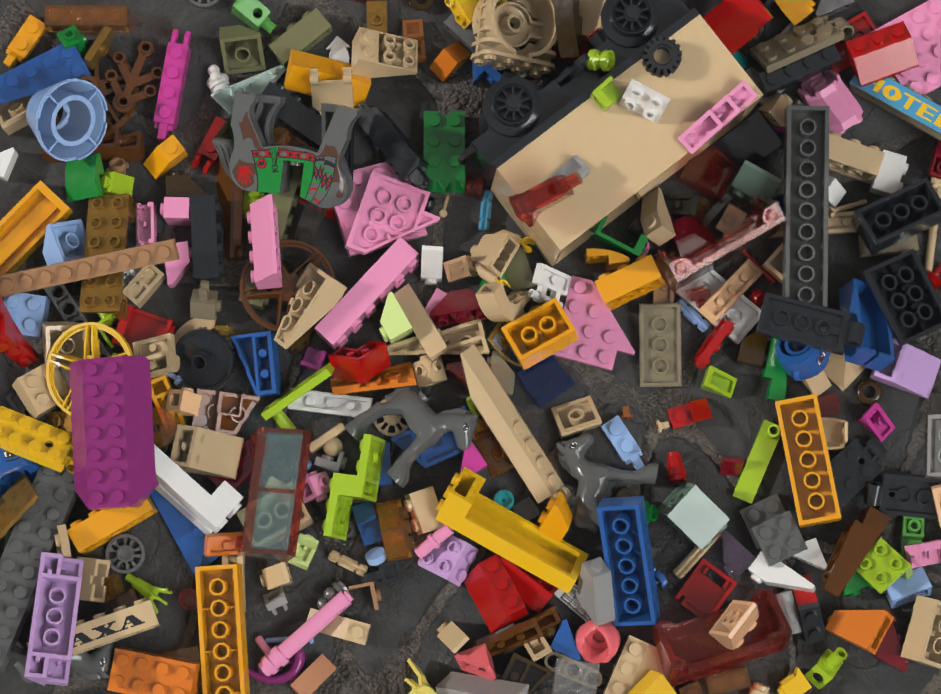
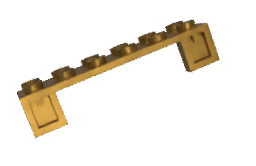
[79,194,136,320]

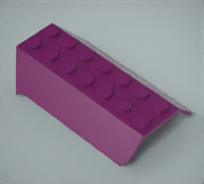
[69,356,159,510]

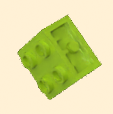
[856,538,913,594]

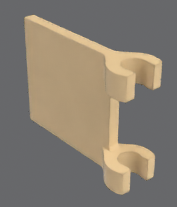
[310,67,354,115]

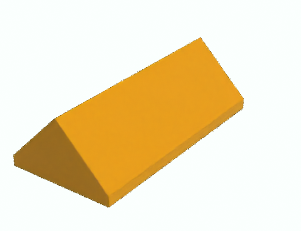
[284,49,371,107]

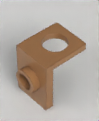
[716,203,748,238]
[348,581,382,611]

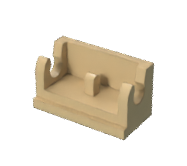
[123,265,167,309]

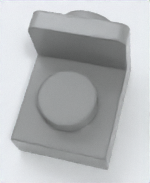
[314,451,348,473]

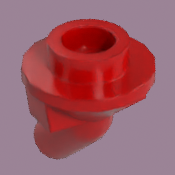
[926,263,941,290]

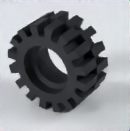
[642,35,682,78]

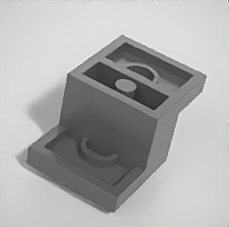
[738,493,808,567]

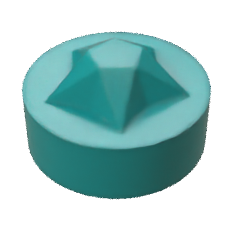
[493,490,514,509]

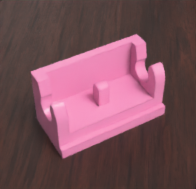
[135,202,157,246]
[904,539,941,569]

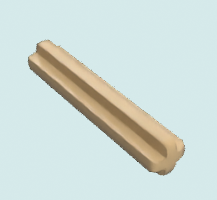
[673,533,721,579]

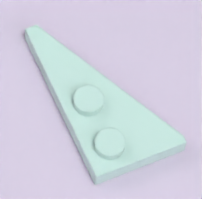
[210,65,286,116]

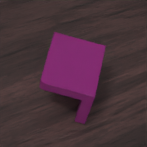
[300,347,328,372]

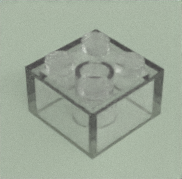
[551,658,600,694]

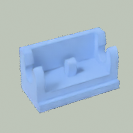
[884,567,932,609]

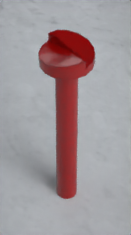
[738,245,776,284]

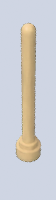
[924,177,941,272]

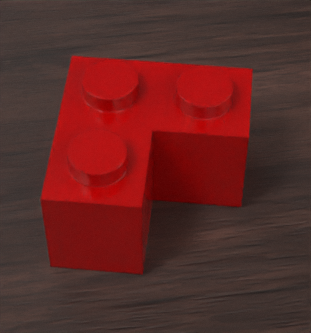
[328,340,391,384]

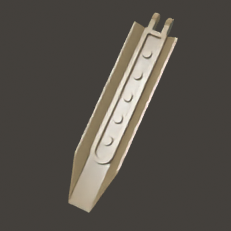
[460,344,572,503]

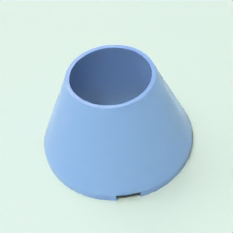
[26,79,108,162]

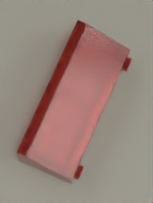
[652,588,792,687]

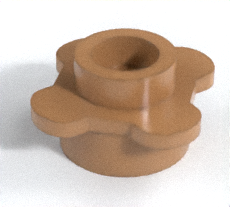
[106,157,129,174]

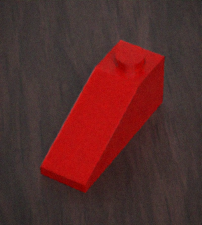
[501,557,558,614]

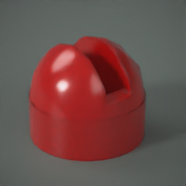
[748,289,765,307]

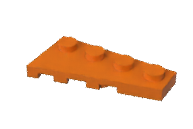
[330,362,417,395]

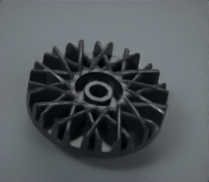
[175,327,236,390]

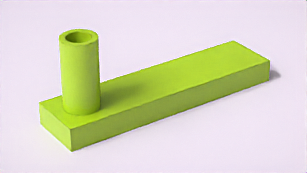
[261,363,335,435]
[732,419,781,504]

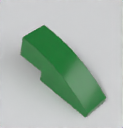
[761,338,786,403]

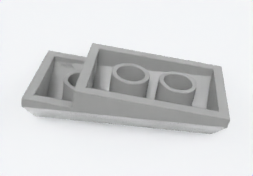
[436,671,529,694]

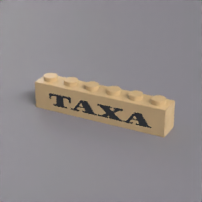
[27,598,160,656]

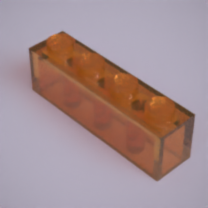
[44,5,130,32]

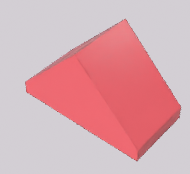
[454,643,496,681]

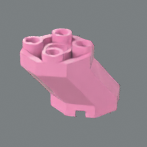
[798,69,863,135]

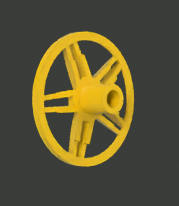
[46,322,133,416]

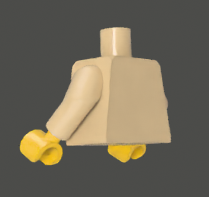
[470,230,535,288]

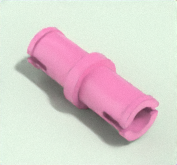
[414,524,454,559]

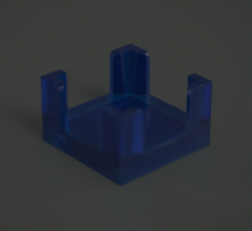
[516,354,575,409]

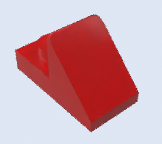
[666,398,713,430]

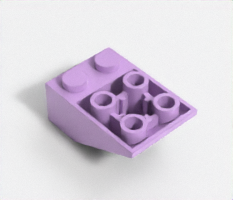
[870,338,941,399]

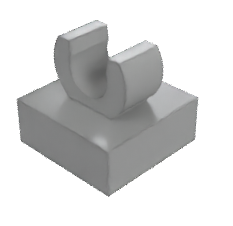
[263,587,288,615]

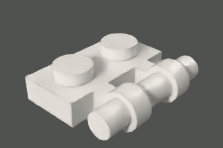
[528,263,572,308]

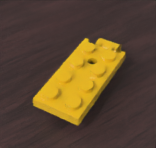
[0,406,74,474]

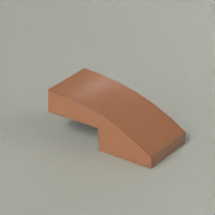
[290,653,337,694]

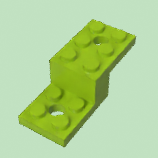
[322,434,386,541]

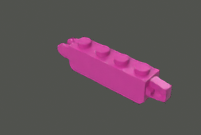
[153,29,191,141]

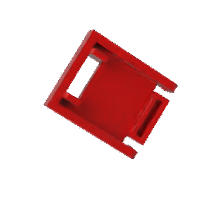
[674,558,737,624]

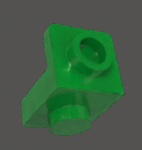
[56,25,88,56]

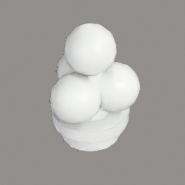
[207,65,230,93]

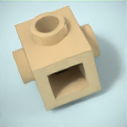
[412,355,447,387]

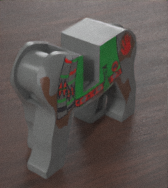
[212,92,362,208]

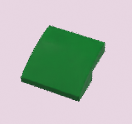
[65,153,104,202]

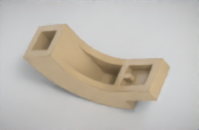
[475,283,531,322]

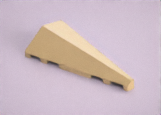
[387,319,490,355]

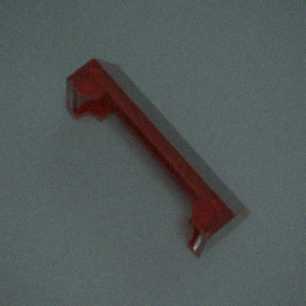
[654,194,786,292]

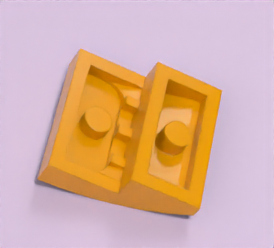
[584,248,630,270]

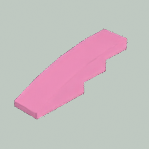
[677,80,758,154]

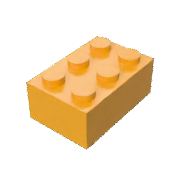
[594,254,667,310]
[501,297,579,370]

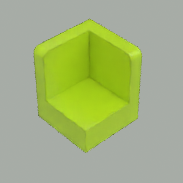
[590,75,623,112]

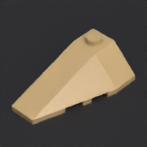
[274,263,347,349]

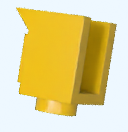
[776,667,812,694]

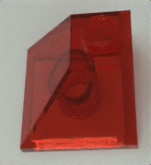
[679,146,738,202]

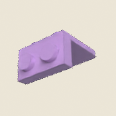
[418,529,479,587]

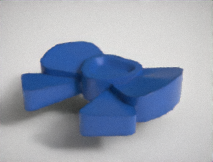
[654,567,668,588]

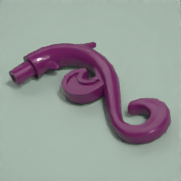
[249,648,305,685]

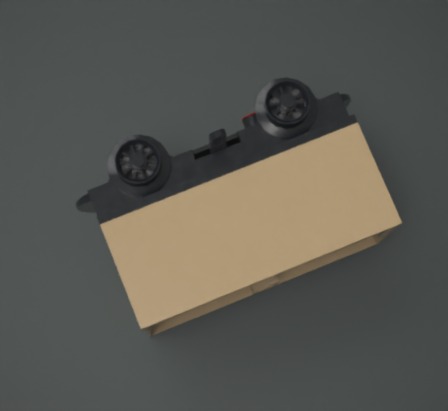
[457,0,763,267]

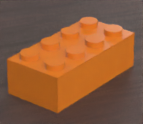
[107,647,201,694]

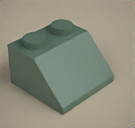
[729,160,782,209]

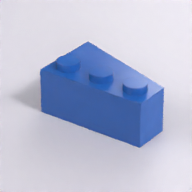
[230,331,282,398]

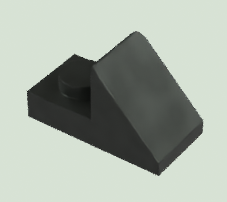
[663,194,699,219]

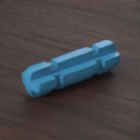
[478,190,493,231]

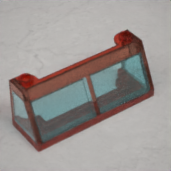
[235,427,312,562]

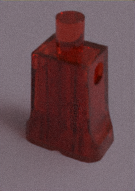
[509,171,583,227]

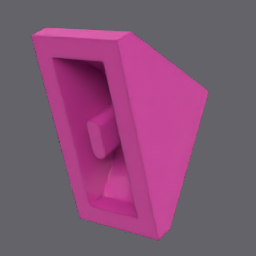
[857,403,895,442]
[460,442,487,473]

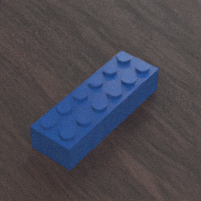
[597,496,661,626]

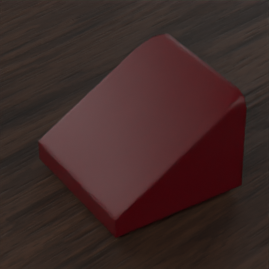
[720,457,744,476]

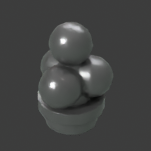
[317,580,350,609]

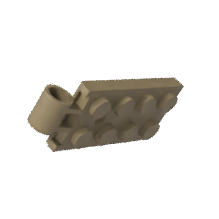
[750,14,855,73]

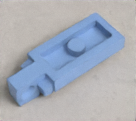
[601,415,645,470]

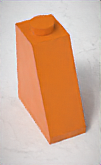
[825,610,894,655]

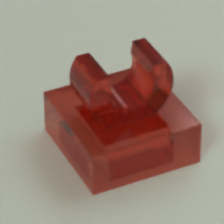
[686,285,711,309]

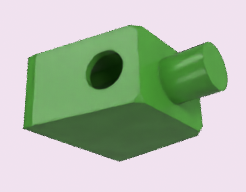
[231,0,277,34]

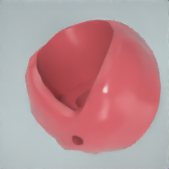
[575,620,621,664]

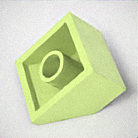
[379,292,413,344]

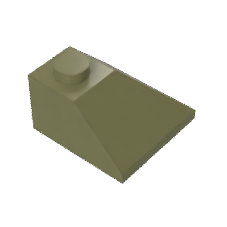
[219,25,266,75]

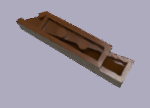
[41,128,146,163]
[214,161,244,260]
[822,506,890,596]
[472,606,562,656]

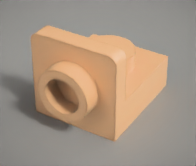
[443,255,478,283]

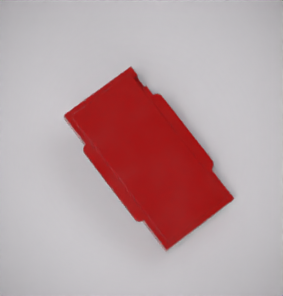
[703,0,774,54]

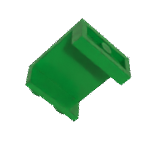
[589,216,649,259]

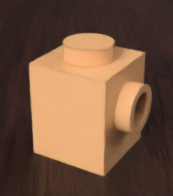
[165,387,202,416]

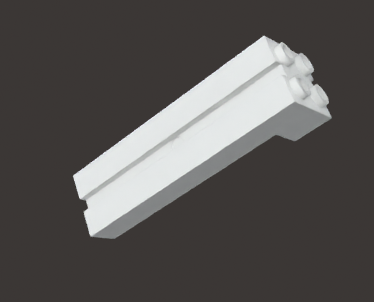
[154,444,244,534]

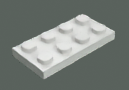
[674,261,761,345]

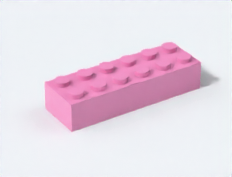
[315,237,419,350]

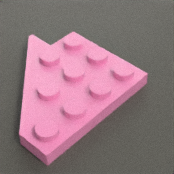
[345,171,440,255]
[552,275,635,371]

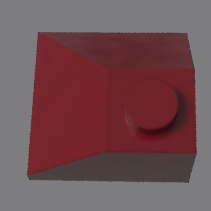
[669,216,722,269]

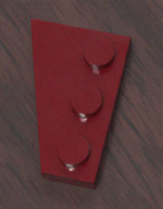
[206,435,272,491]

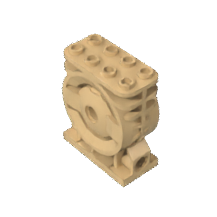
[470,0,557,78]

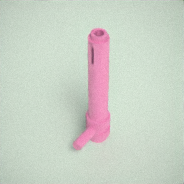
[255,590,354,677]

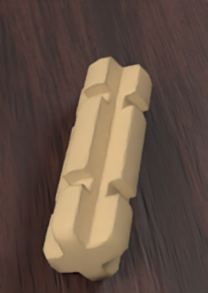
[328,550,368,577]

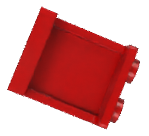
[111,304,177,352]

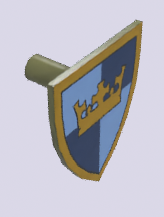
[487,322,522,367]

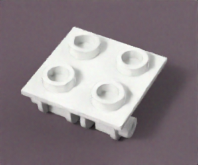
[619,79,670,123]

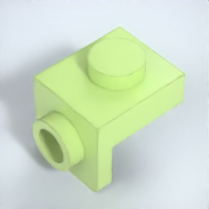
[288,533,319,571]

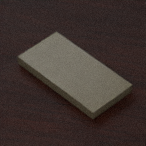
[639,303,682,387]

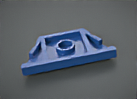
[391,406,466,469]

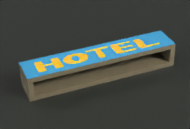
[849,75,941,141]

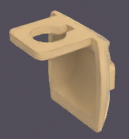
[821,417,848,450]

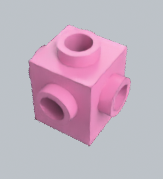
[296,471,331,503]

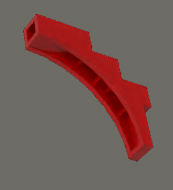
[0,294,40,368]

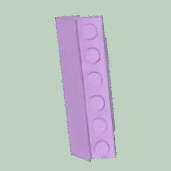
[24,552,84,686]

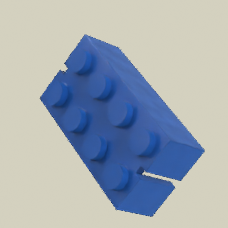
[838,278,895,371]

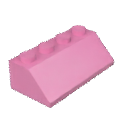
[247,194,283,290]

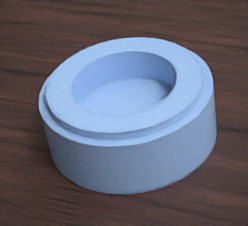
[365,547,387,566]

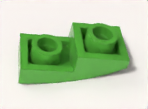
[900,516,924,560]

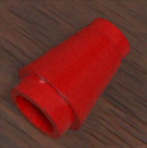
[666,451,687,483]

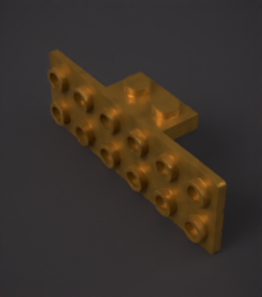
[0,474,39,539]

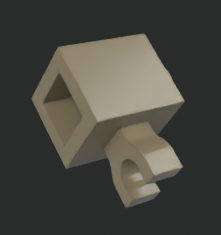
[190,280,222,320]

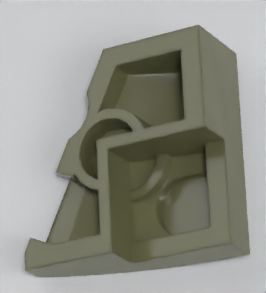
[504,247,536,291]

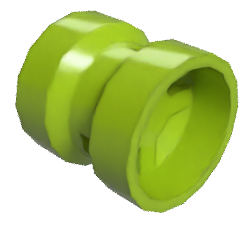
[587,49,615,72]

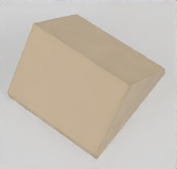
[0,95,33,136]
[551,395,602,439]

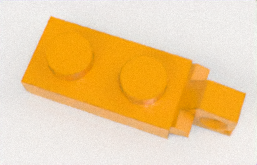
[3,14,48,69]

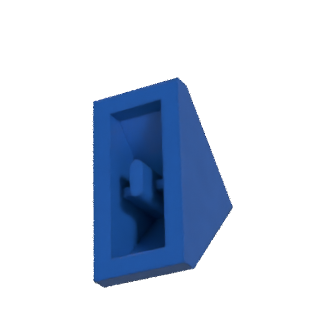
[550,619,581,661]

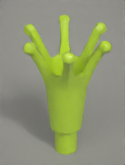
[125,573,173,614]

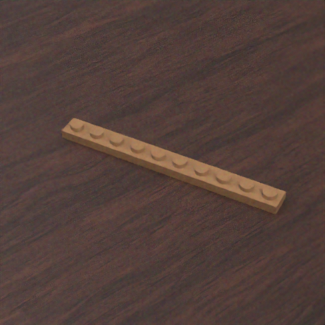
[0,238,180,297]

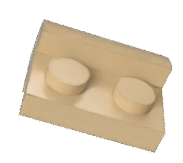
[132,333,180,378]

